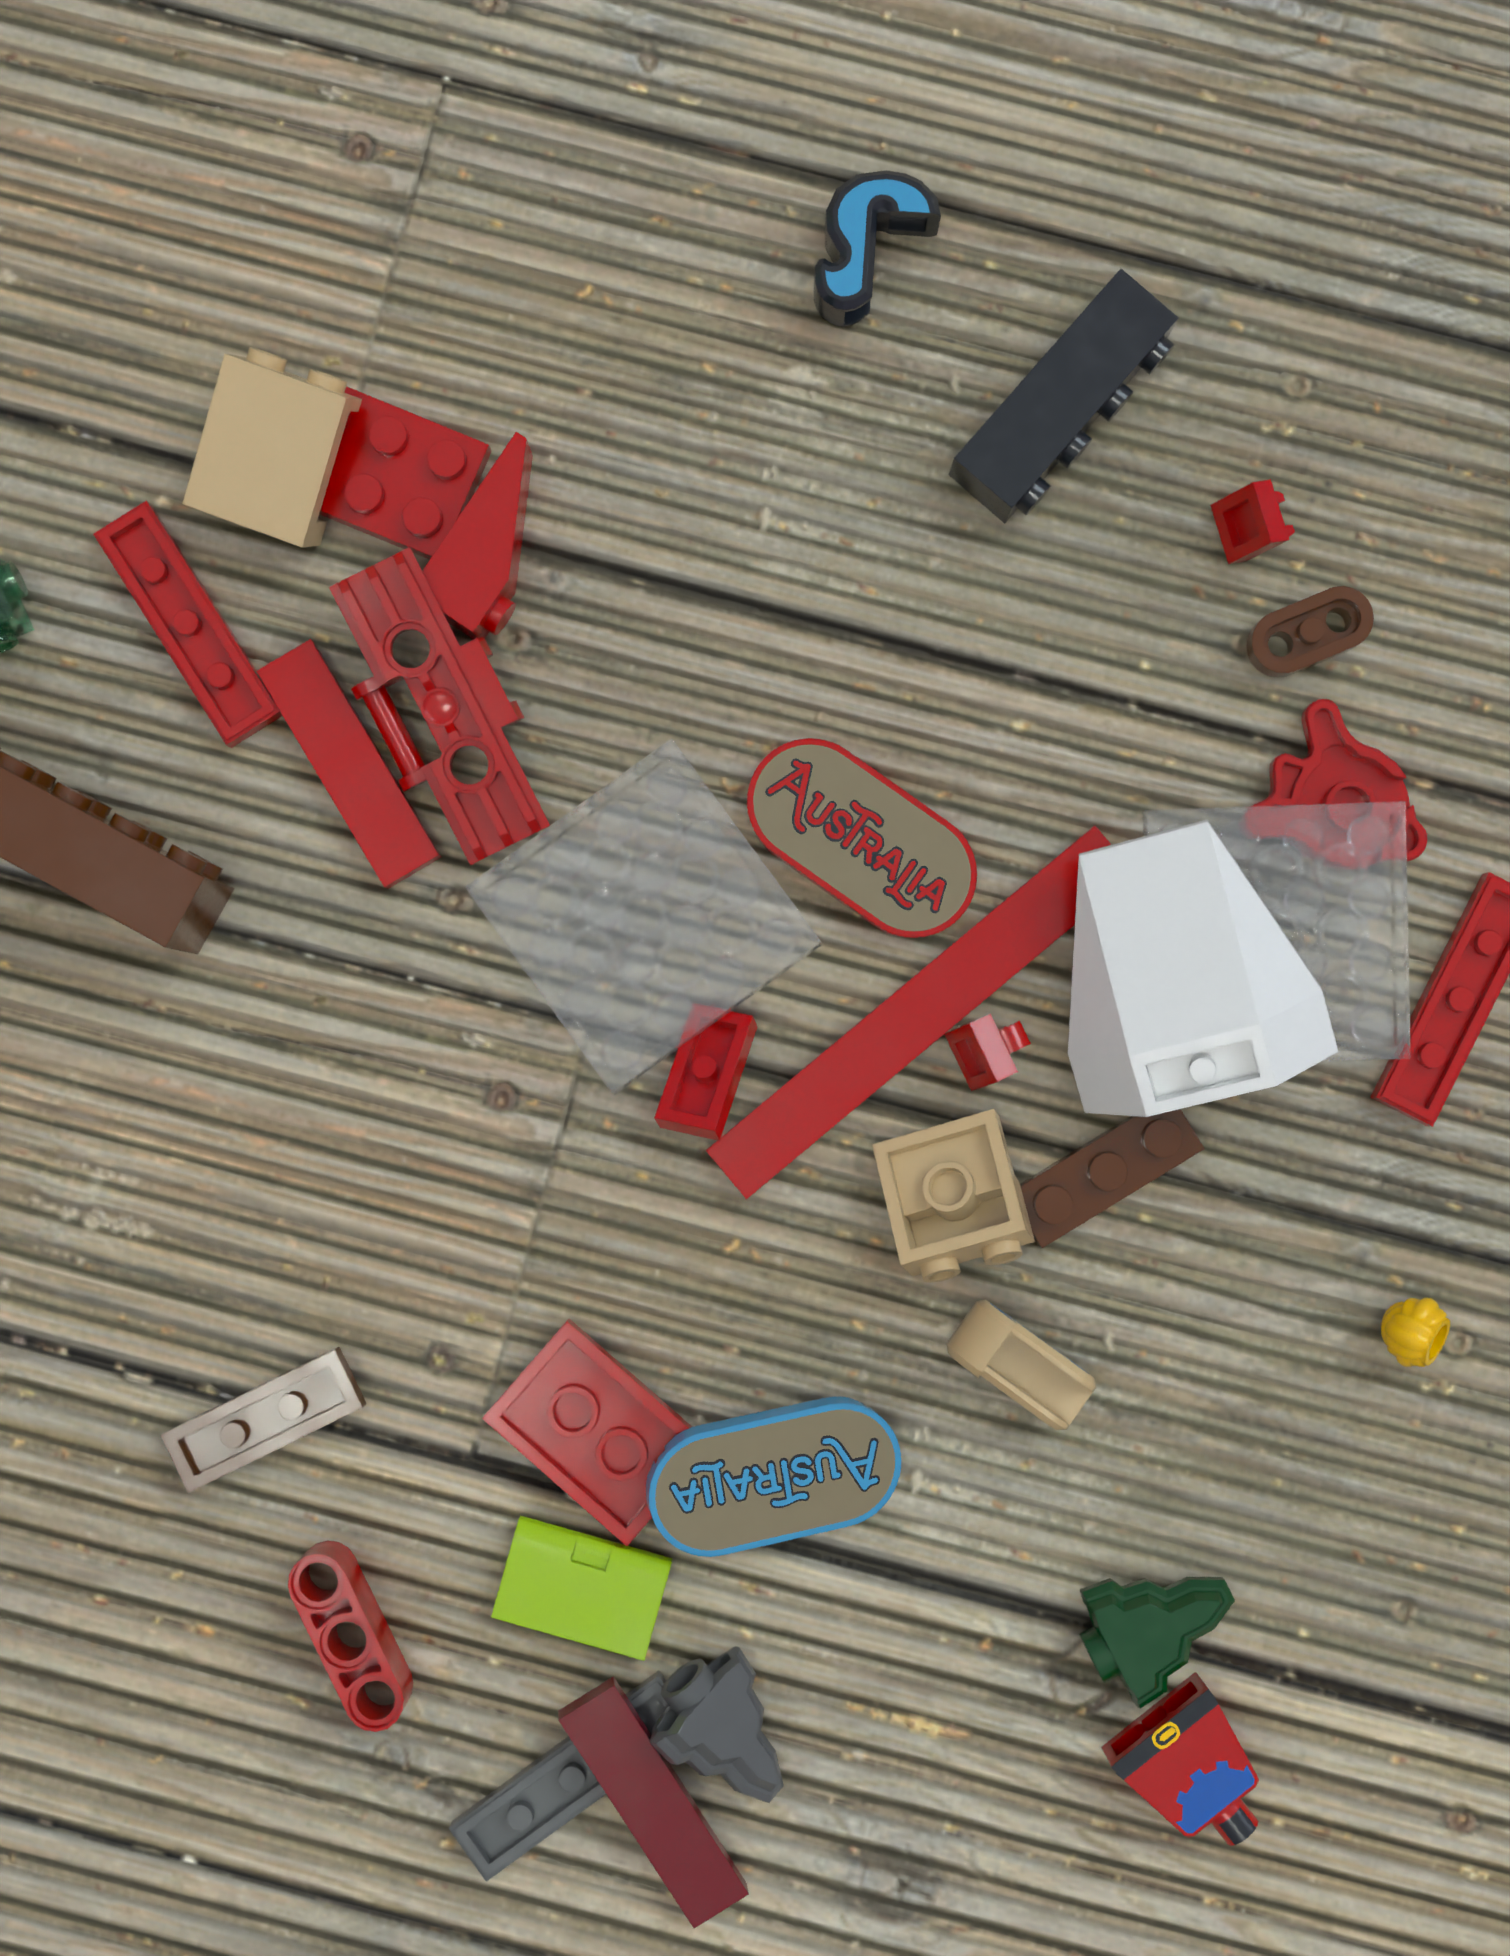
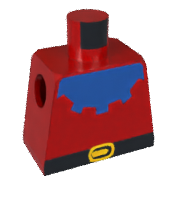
[1101,1672,1259,1846]

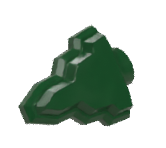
[1079,1577,1235,1709]

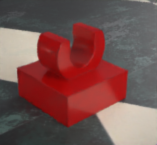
[1210,479,1295,564]
[944,1013,1031,1091]

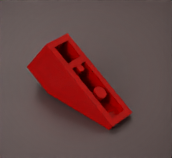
[422,432,533,640]

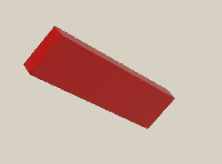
[93,500,282,748]
[256,639,442,889]
[1370,872,1510,1127]

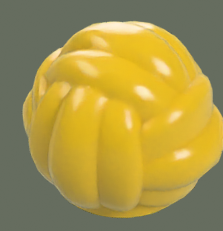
[1381,1298,1450,1367]

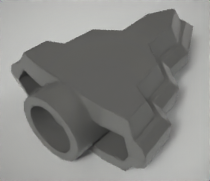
[649,1646,784,1803]

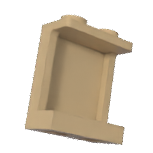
[182,347,362,548]

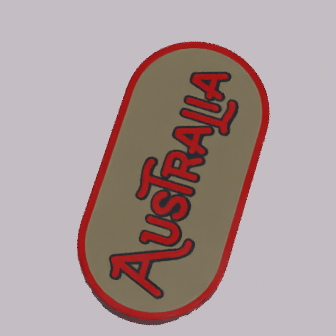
[747,738,977,938]

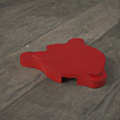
[1239,699,1428,870]

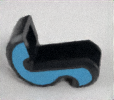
[814,170,941,327]

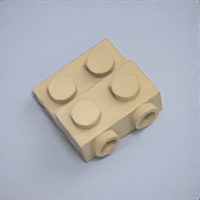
[872,1109,1035,1282]

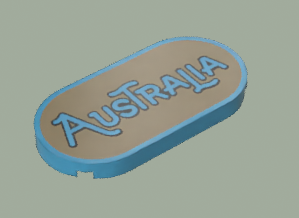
[646,1396,901,1557]

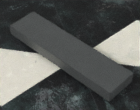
[449,1670,669,1882]

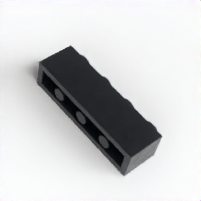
[948,269,1179,524]

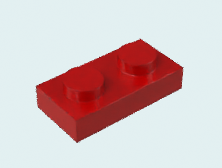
[654,1004,758,1141]

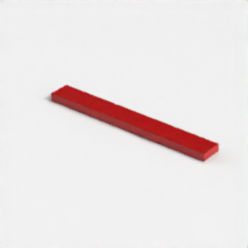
[706,826,1111,1200]

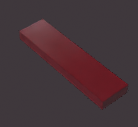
[558,1676,749,1929]

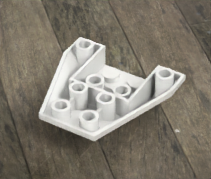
[1068,819,1338,1117]

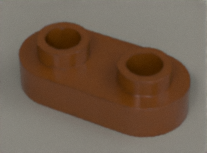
[1246,586,1374,678]

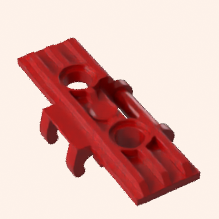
[329,547,550,865]

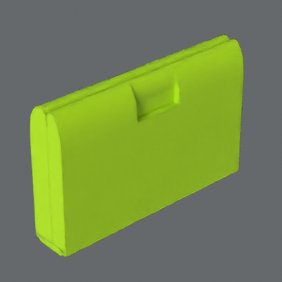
[491,1515,673,1661]

